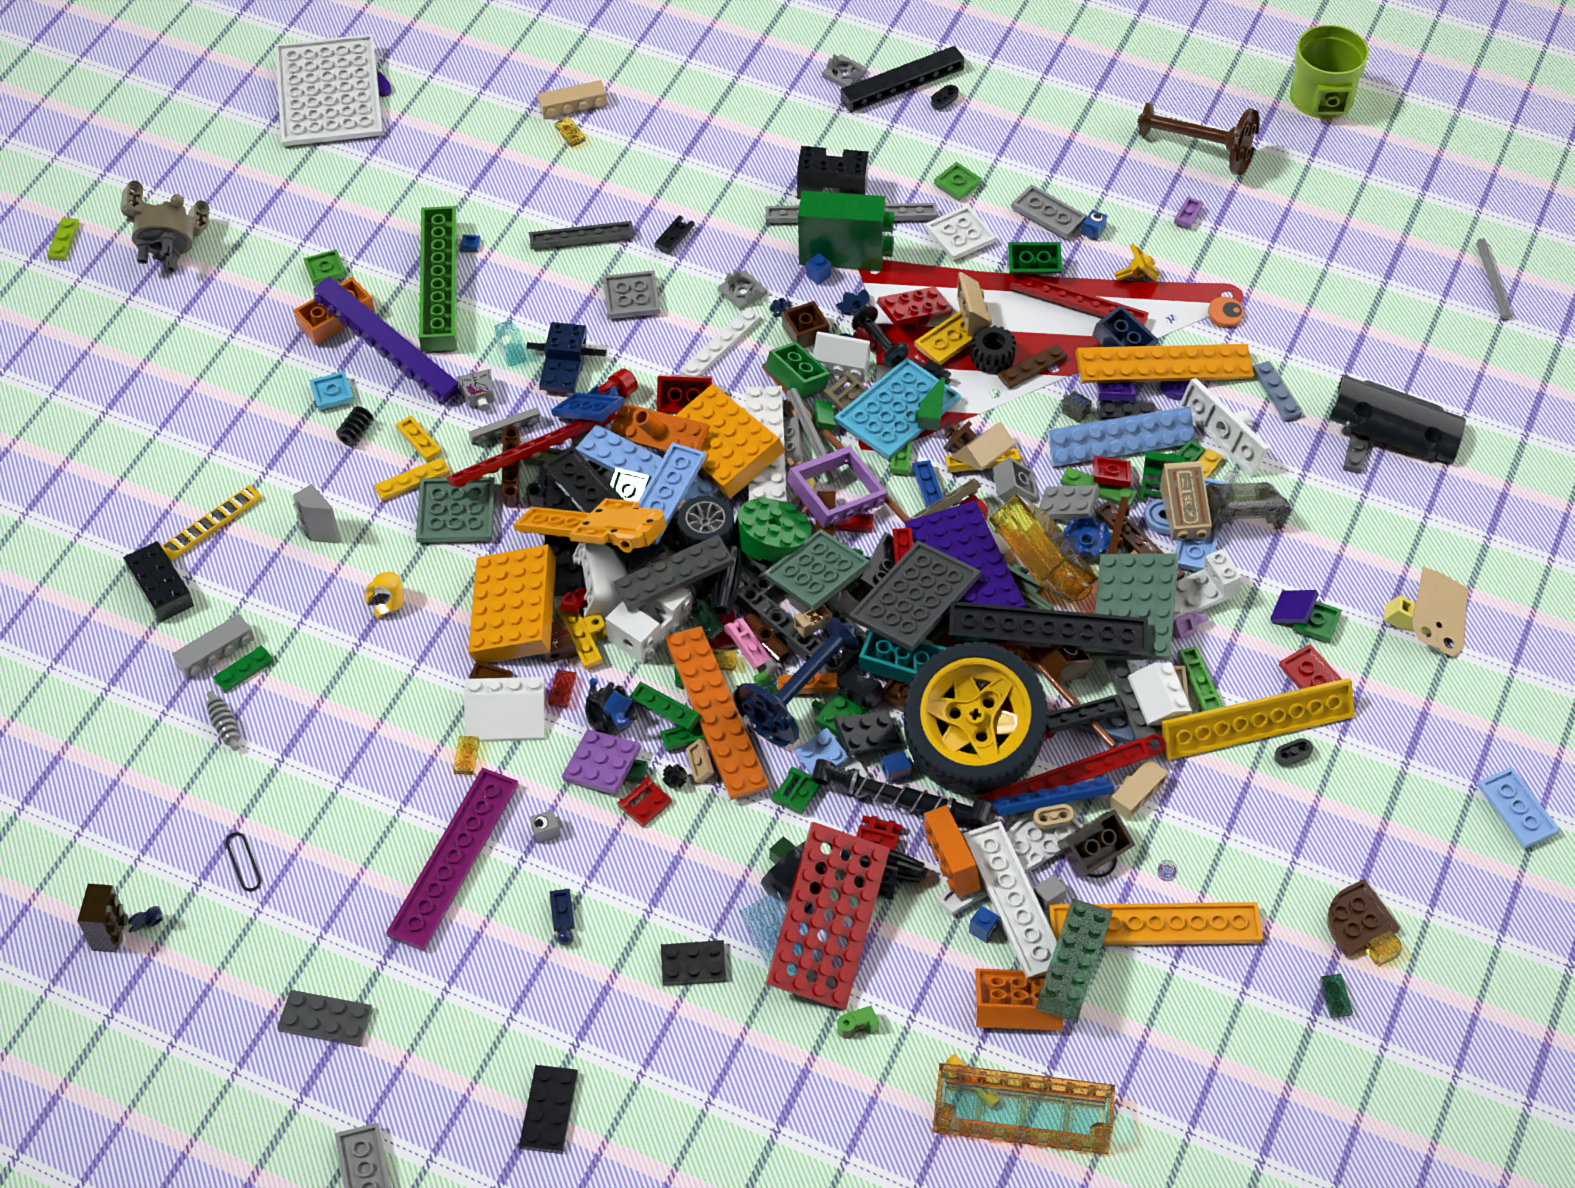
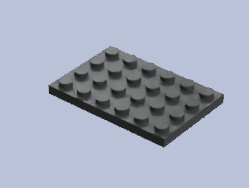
[849,541,981,652]

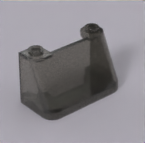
[1206,482,1291,531]

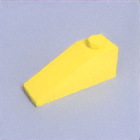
[1384,595,1442,635]

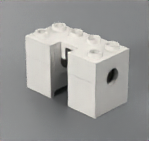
[605,587,693,664]

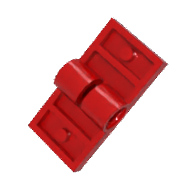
[876,286,953,328]

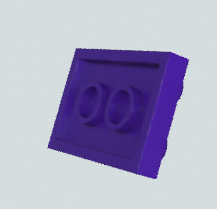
[1095,382,1136,403]

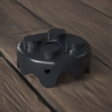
[585,686,635,735]

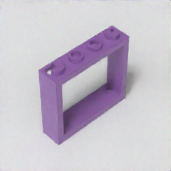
[786,446,888,528]

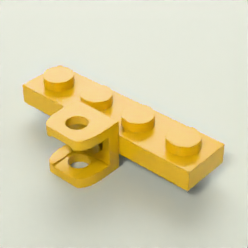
[556,606,607,670]

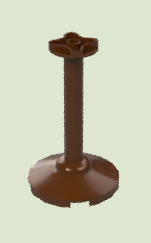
[1137,103,1260,175]

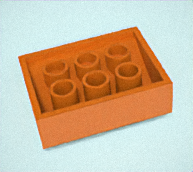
[975,968,1064,1031]

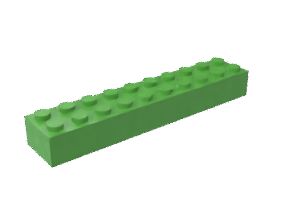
[419,206,458,352]

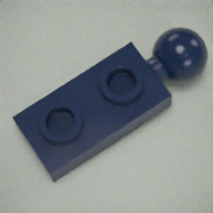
[549,888,575,946]

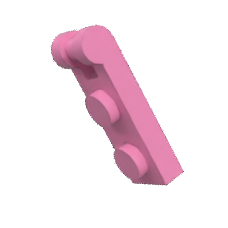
[724,618,771,670]

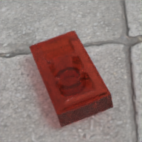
[548,669,577,708]

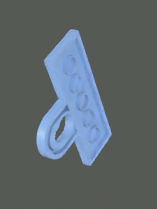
[1145,478,1229,572]

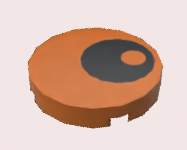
[1208,296,1244,328]

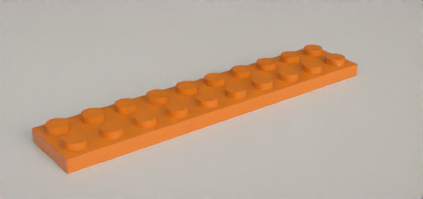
[665,626,769,800]

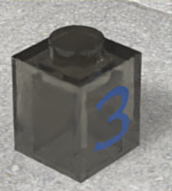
[1062,390,1092,423]

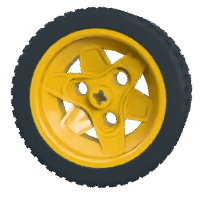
[904,642,1048,795]

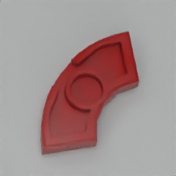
[559,589,588,613]

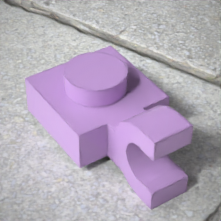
[1173,612,1208,639]

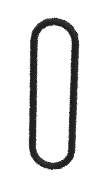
[225,832,261,891]

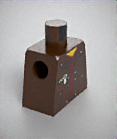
[532,617,578,663]

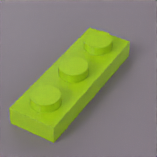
[47,218,80,261]

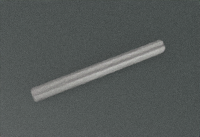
[1476,238,1512,320]
[787,388,838,483]

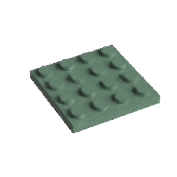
[416,477,495,543]
[764,529,871,611]

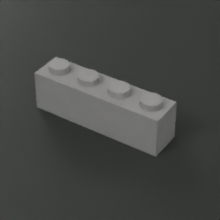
[172,614,255,680]

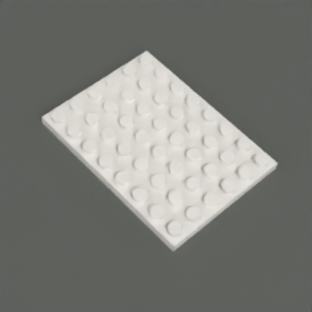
[275,34,383,146]

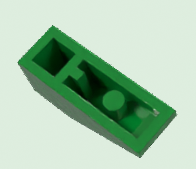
[915,377,945,431]

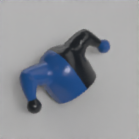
[588,678,637,729]

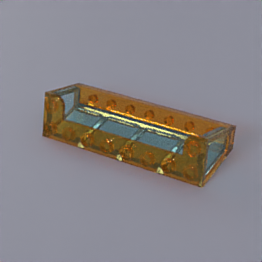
[932,1063,1115,1154]

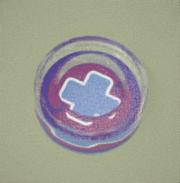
[1157,860,1178,882]

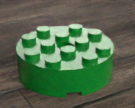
[734,497,811,564]

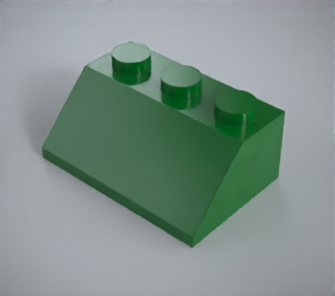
[1007,242,1062,274]

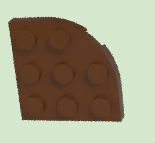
[1327,879,1400,958]

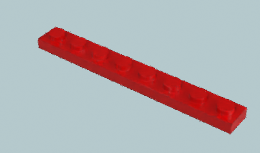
[1009,274,1149,326]

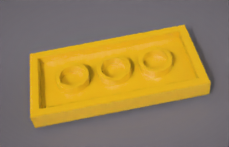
[914,310,991,365]

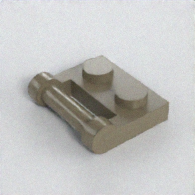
[822,371,867,411]

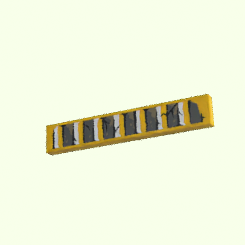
[161,484,262,562]

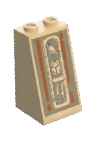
[1160,461,1212,541]

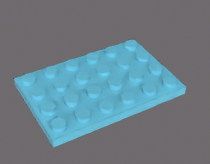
[834,358,961,460]

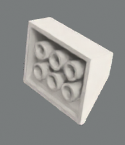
[464,677,546,742]

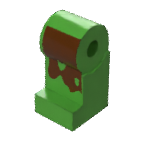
[837,1005,879,1039]

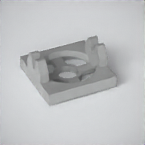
[822,54,867,88]
[718,269,767,310]

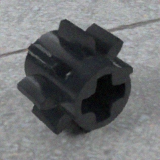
[663,764,687,789]

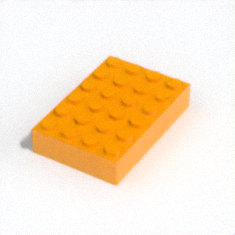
[675,384,785,499]
[468,544,556,664]

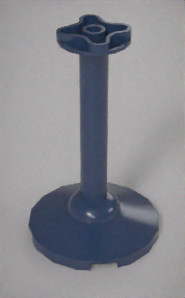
[733,617,859,747]

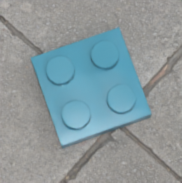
[310,371,354,411]

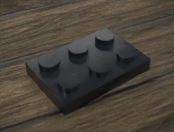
[834,711,902,756]
[661,940,726,986]

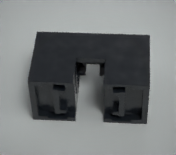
[797,146,869,199]

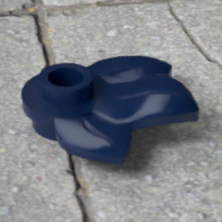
[836,289,870,315]
[128,906,163,933]

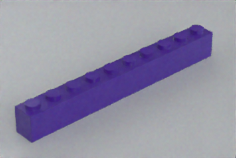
[313,276,458,404]

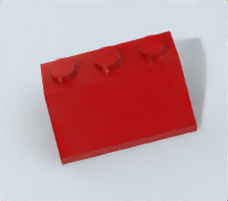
[657,374,713,413]

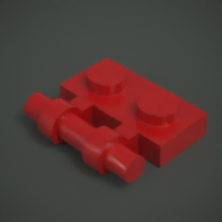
[856,815,903,850]

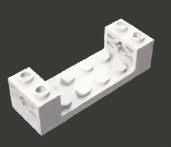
[1174,549,1242,619]

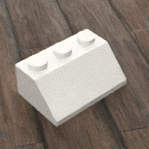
[813,331,870,381]
[1128,662,1192,726]

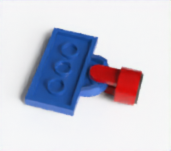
[551,368,638,422]

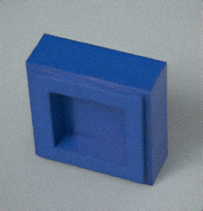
[460,234,481,252]

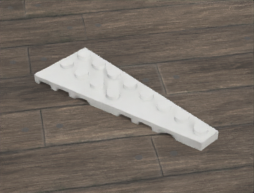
[937,805,1084,916]

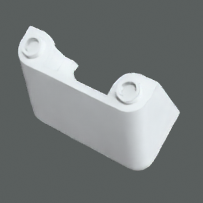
[573,543,627,619]

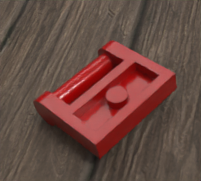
[617,777,672,828]

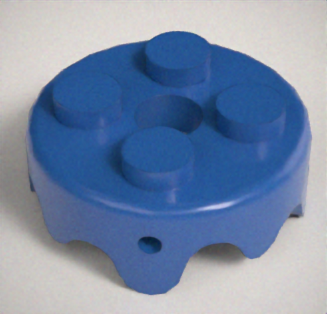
[1063,515,1112,561]

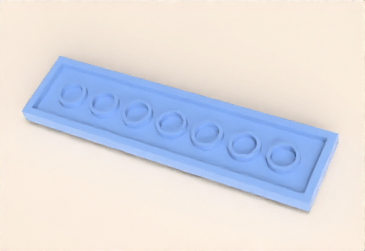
[1047,406,1195,467]
[575,424,720,502]

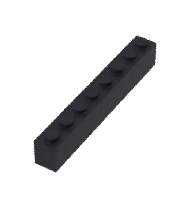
[840,45,965,113]

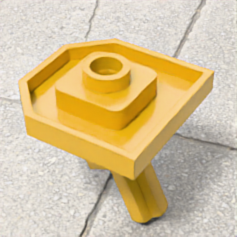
[1115,243,1160,281]

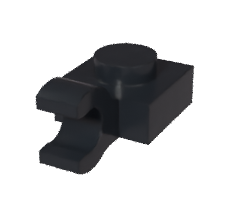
[922,359,951,385]

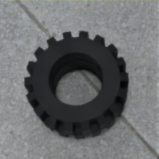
[970,325,1016,373]

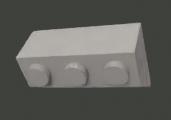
[292,484,341,543]

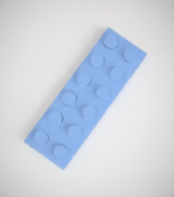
[638,442,707,545]

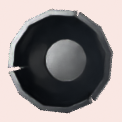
[760,841,839,913]

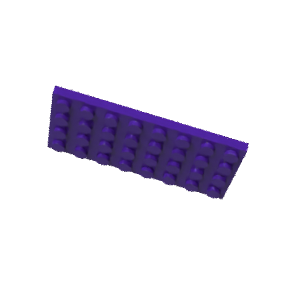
[904,500,1026,625]

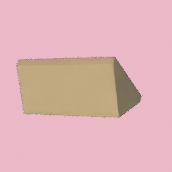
[952,422,1015,471]

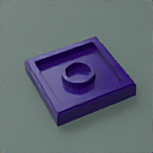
[1270,590,1319,623]

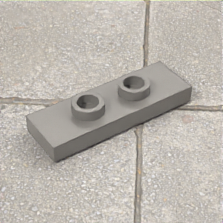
[783,416,804,469]

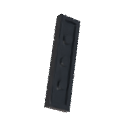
[1046,694,1124,734]

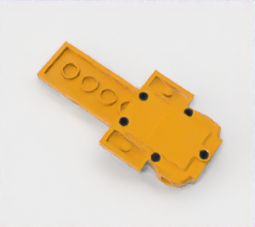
[513,498,666,553]

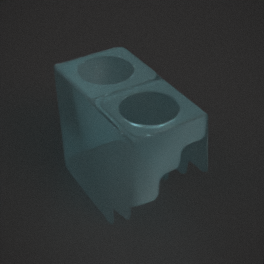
[494,319,526,367]

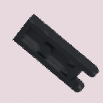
[655,215,695,254]

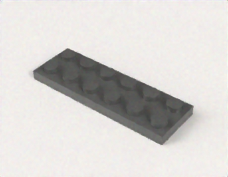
[613,535,734,612]

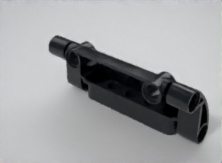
[1329,374,1466,464]

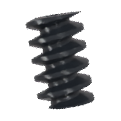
[336,406,374,447]

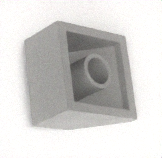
[992,457,1039,504]

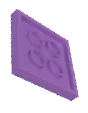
[562,729,642,795]

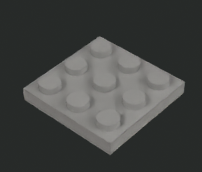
[602,270,661,319]

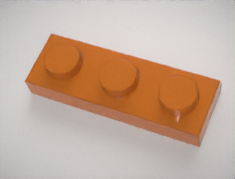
[777,672,838,694]

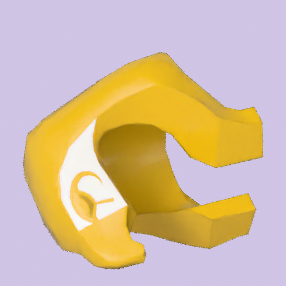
[364,572,404,619]

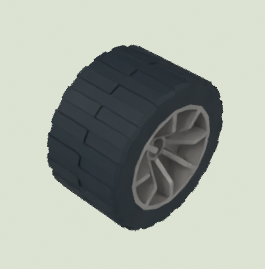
[677,495,735,550]

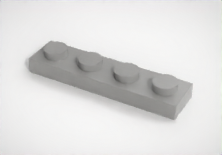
[469,407,540,444]

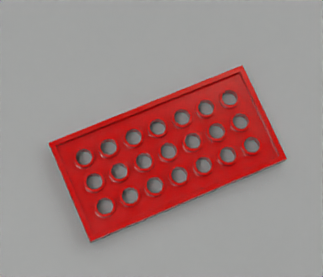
[765,822,890,1011]

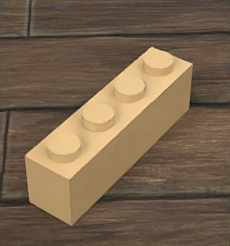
[537,80,607,119]

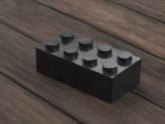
[123,541,194,623]

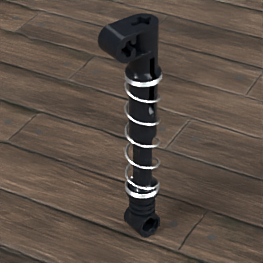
[810,759,993,829]

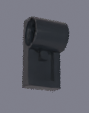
[526,467,547,508]

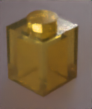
[1366,930,1403,967]

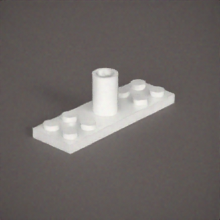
[1178,378,1270,476]

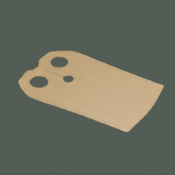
[1412,566,1468,656]

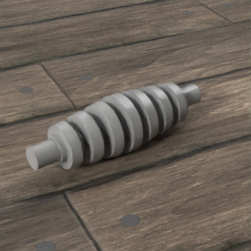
[206,691,240,751]

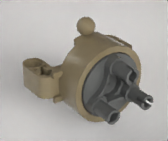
[120,180,210,272]

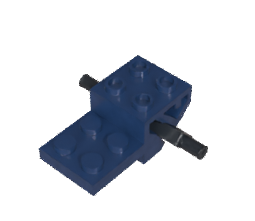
[527,322,607,394]

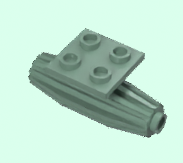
[1007,563,1054,610]

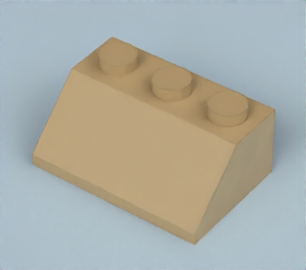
[957,272,992,336]

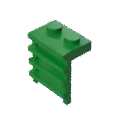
[1139,451,1183,501]

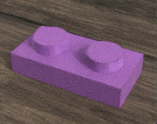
[1174,197,1204,229]

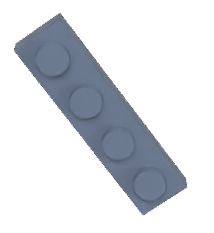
[1253,361,1302,422]

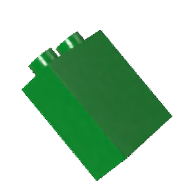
[798,191,895,270]

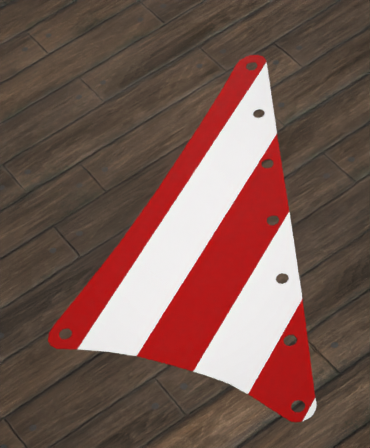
[858,259,1244,455]

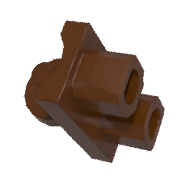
[943,421,976,453]

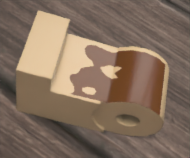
[794,605,833,638]

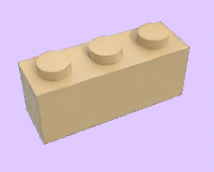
[1109,758,1168,821]

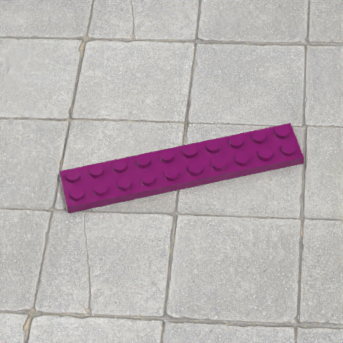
[386,767,519,951]

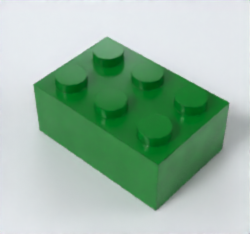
[765,341,831,399]

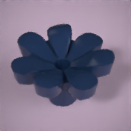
[769,298,792,317]

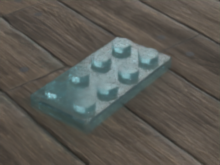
[739,891,802,976]

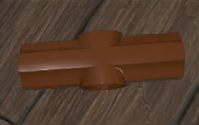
[744,613,791,664]

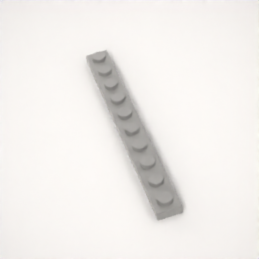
[765,203,937,223]

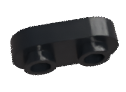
[931,85,959,109]
[1274,738,1313,766]

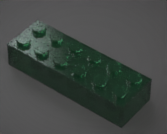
[1036,898,1113,1023]

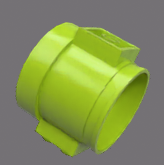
[1290,24,1369,119]

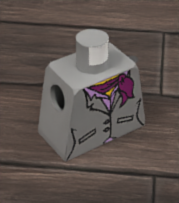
[457,369,494,411]

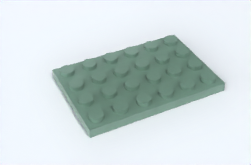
[1091,553,1178,660]

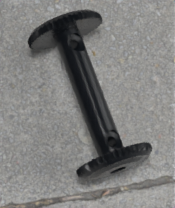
[851,306,909,368]

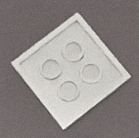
[925,205,997,261]

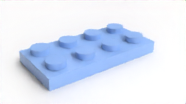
[1477,767,1560,849]

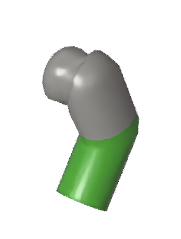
[754,658,778,685]

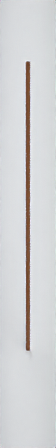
[762,363,1117,749]

